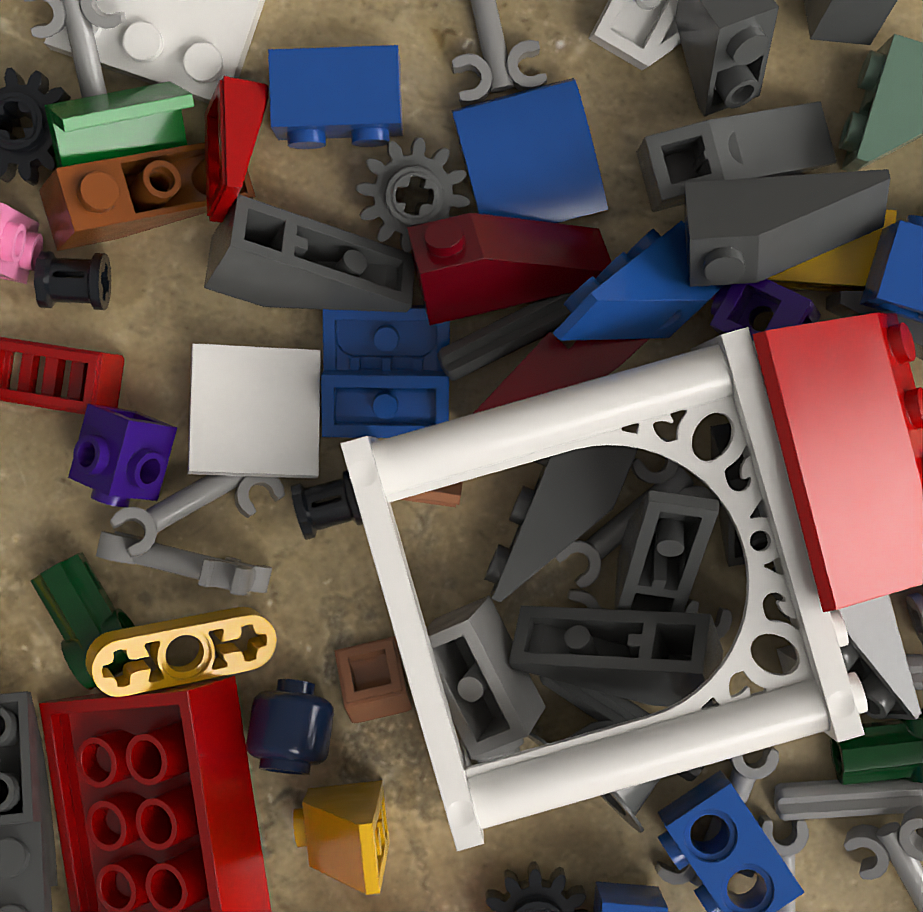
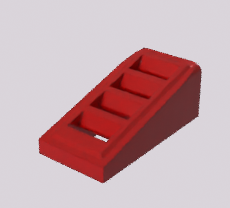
[204,76,269,223]
[0,337,124,415]

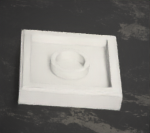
[187,343,321,479]

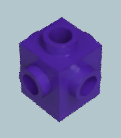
[68,404,177,507]

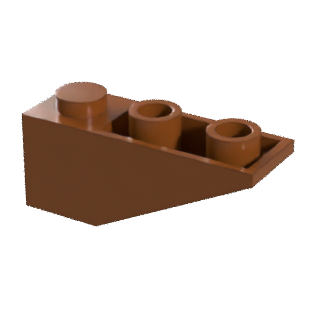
[39,142,256,251]

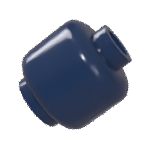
[246,679,334,775]

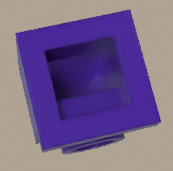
[710,279,821,341]

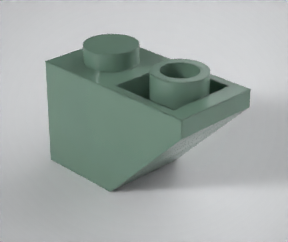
[839,34,923,172]

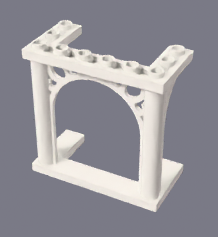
[340,327,868,851]

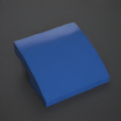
[451,78,609,223]
[321,305,450,438]

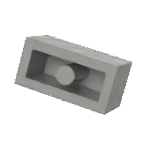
[426,595,546,758]

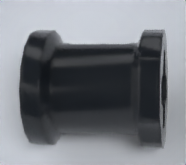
[34,251,111,310]
[291,470,363,540]

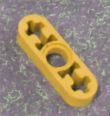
[85,607,277,697]

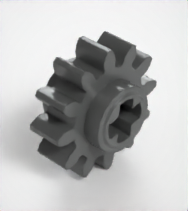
[355,137,470,252]

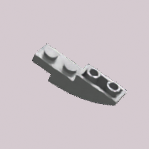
[0,691,58,912]

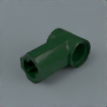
[31,552,146,690]
[830,709,923,785]

